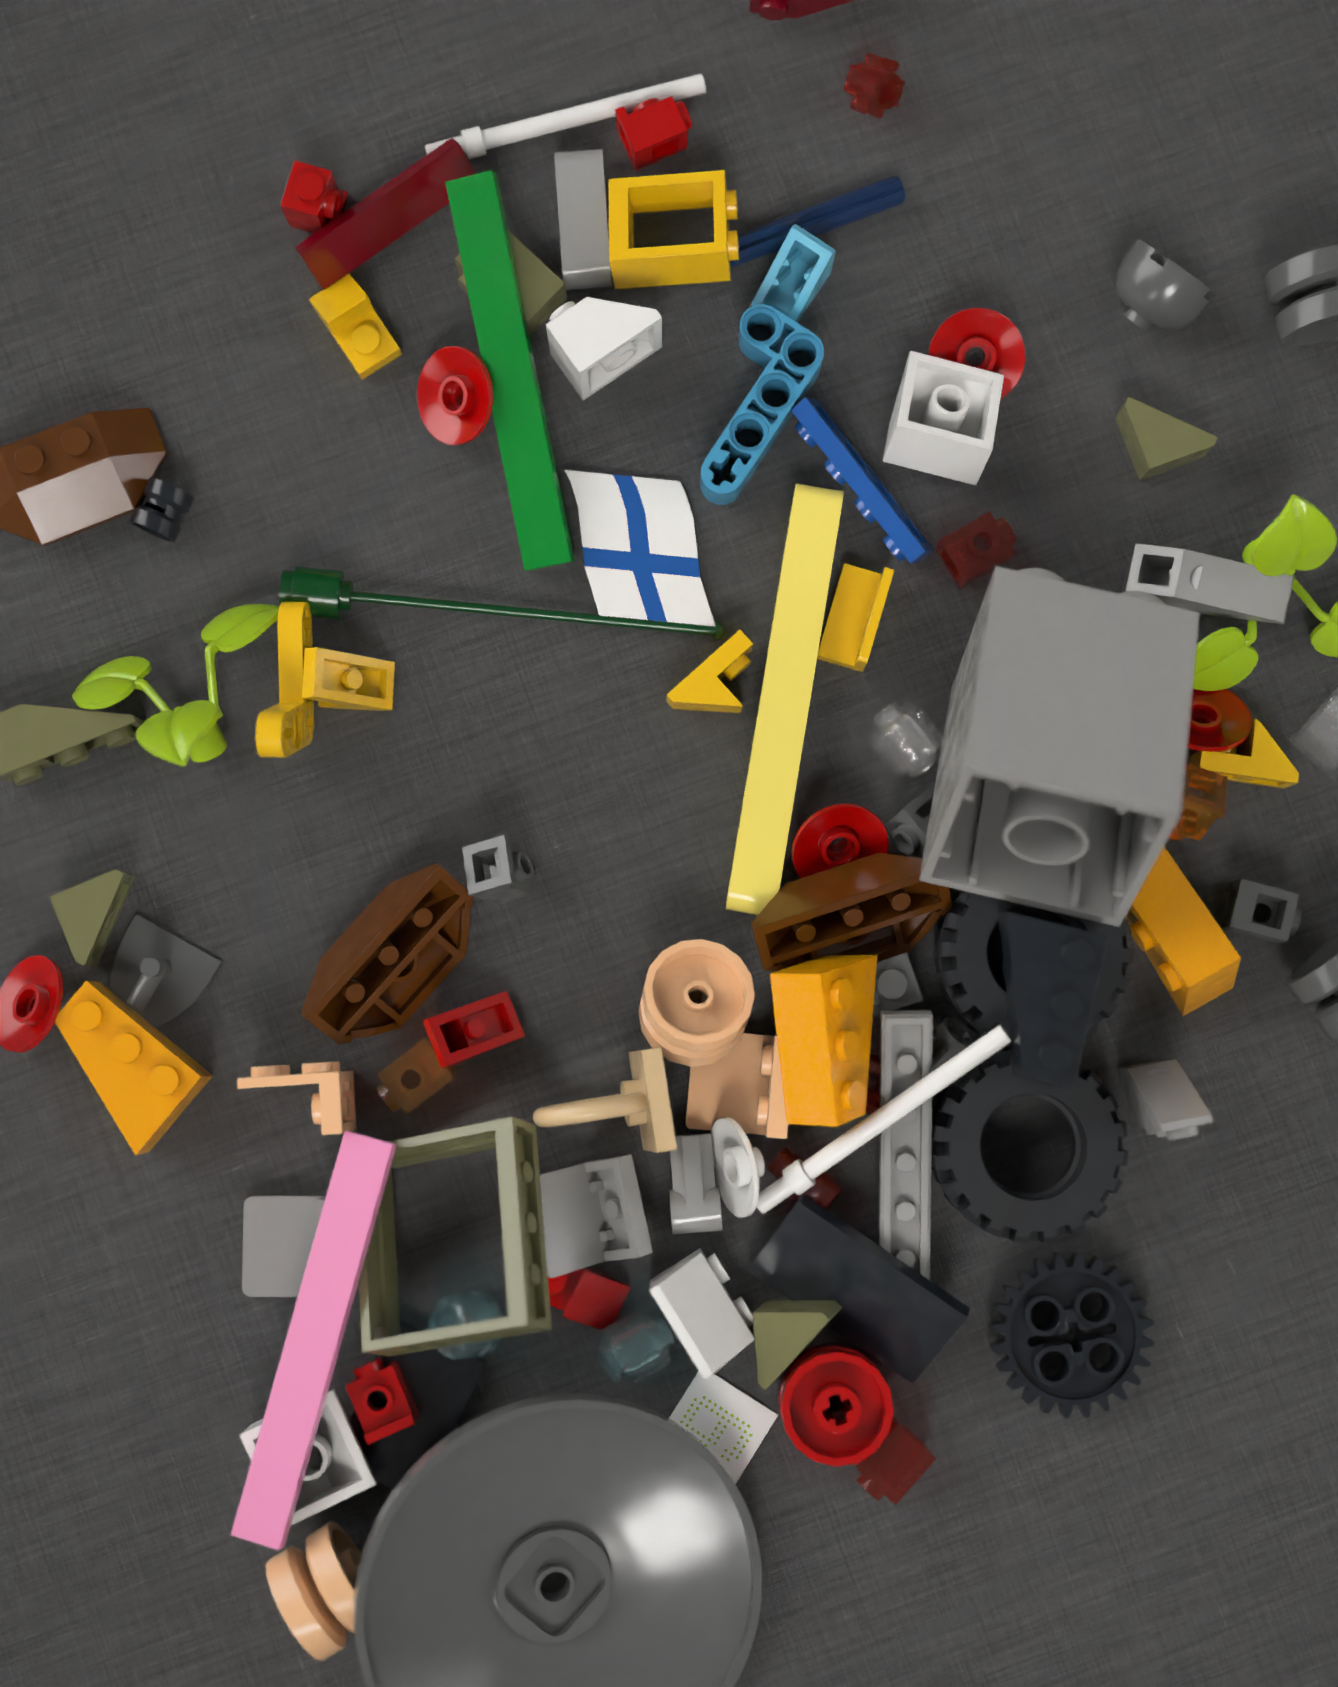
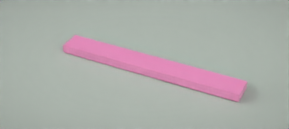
[231,1130,397,1550]

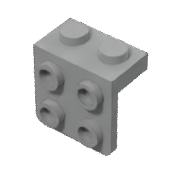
[540,1154,653,1278]
[242,1195,326,1297]

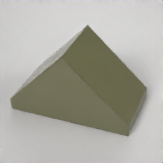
[1115,397,1218,481]
[50,869,135,967]
[753,1300,842,1391]

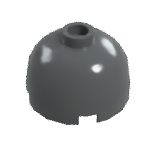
[1115,239,1216,332]

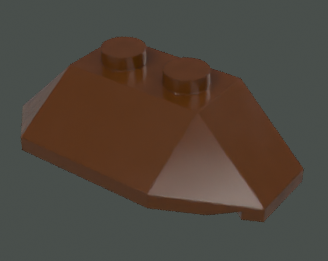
[0,407,168,546]
[751,853,953,972]
[301,863,473,1045]

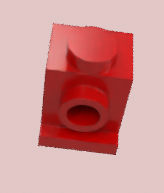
[615,96,692,171]
[280,160,349,233]
[345,1357,420,1445]

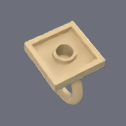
[533,1047,677,1153]

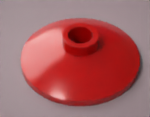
[928,307,1026,400]
[417,346,493,445]
[1187,689,1252,752]
[792,804,888,878]
[0,955,63,1053]

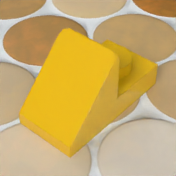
[309,273,402,380]
[667,630,753,713]
[302,647,395,711]
[1188,718,1299,789]

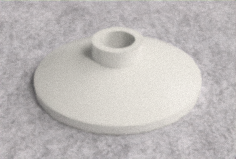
[711,1117,765,1218]

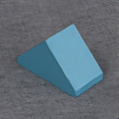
[751,224,836,322]

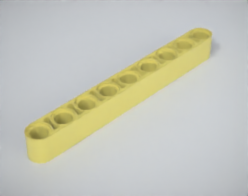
[725,484,844,915]

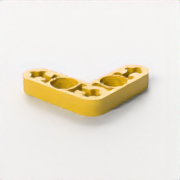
[256,602,314,758]

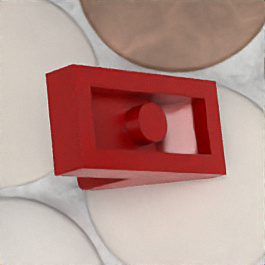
[423,991,525,1068]
[548,1266,631,1333]

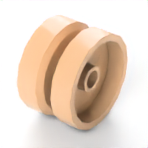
[638,939,755,1067]
[266,1521,362,1661]

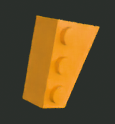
[1125,846,1241,1016]
[770,955,877,1127]
[55,981,213,1155]

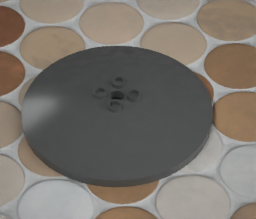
[353,1393,762,1687]

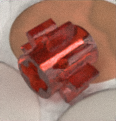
[843,53,905,119]

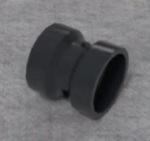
[129,477,195,543]

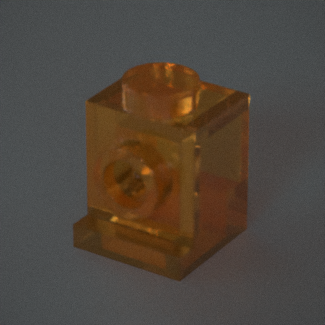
[1169,762,1227,841]
[376,1038,458,1114]

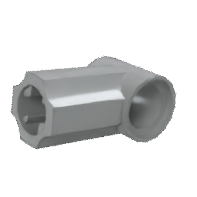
[669,1133,722,1235]

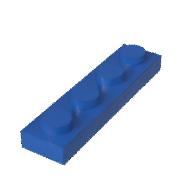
[791,397,934,564]

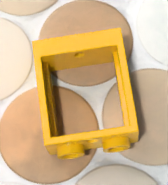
[609,170,739,289]

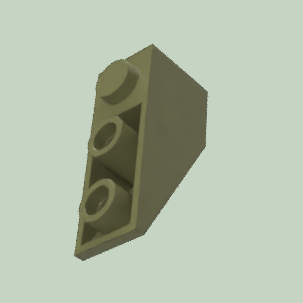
[0,704,144,786]

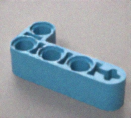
[700,304,824,505]

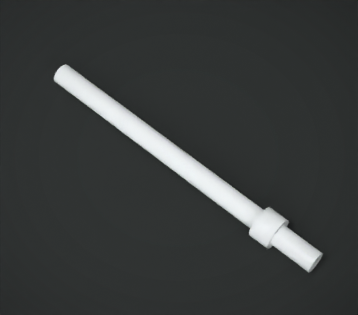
[425,74,706,160]
[756,1025,1012,1214]

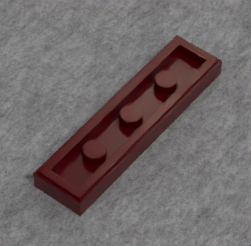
[294,137,476,291]

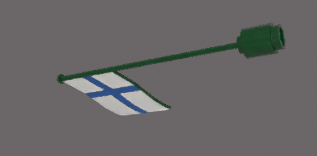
[279,470,725,641]

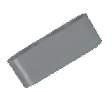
[555,149,612,290]

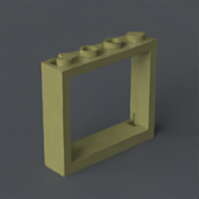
[357,1117,552,1356]

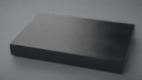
[349,1321,487,1490]

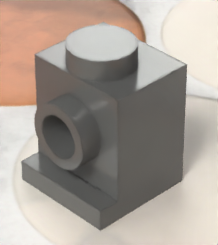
[462,835,535,904]
[1219,878,1302,944]
[873,953,923,1016]

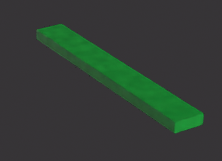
[445,170,575,571]

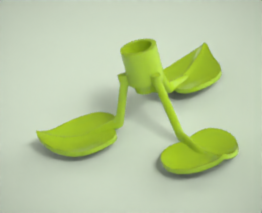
[1192,494,1338,691]
[72,604,279,767]

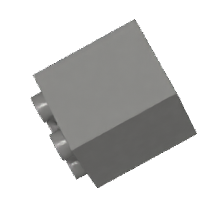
[919,566,1200,927]

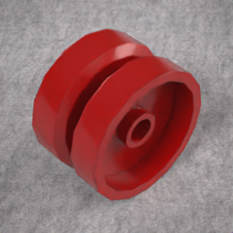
[777,1343,894,1467]

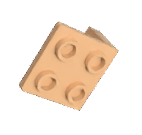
[686,1033,788,1139]
[237,1062,357,1135]

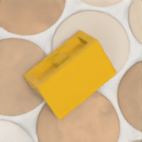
[817,563,894,672]

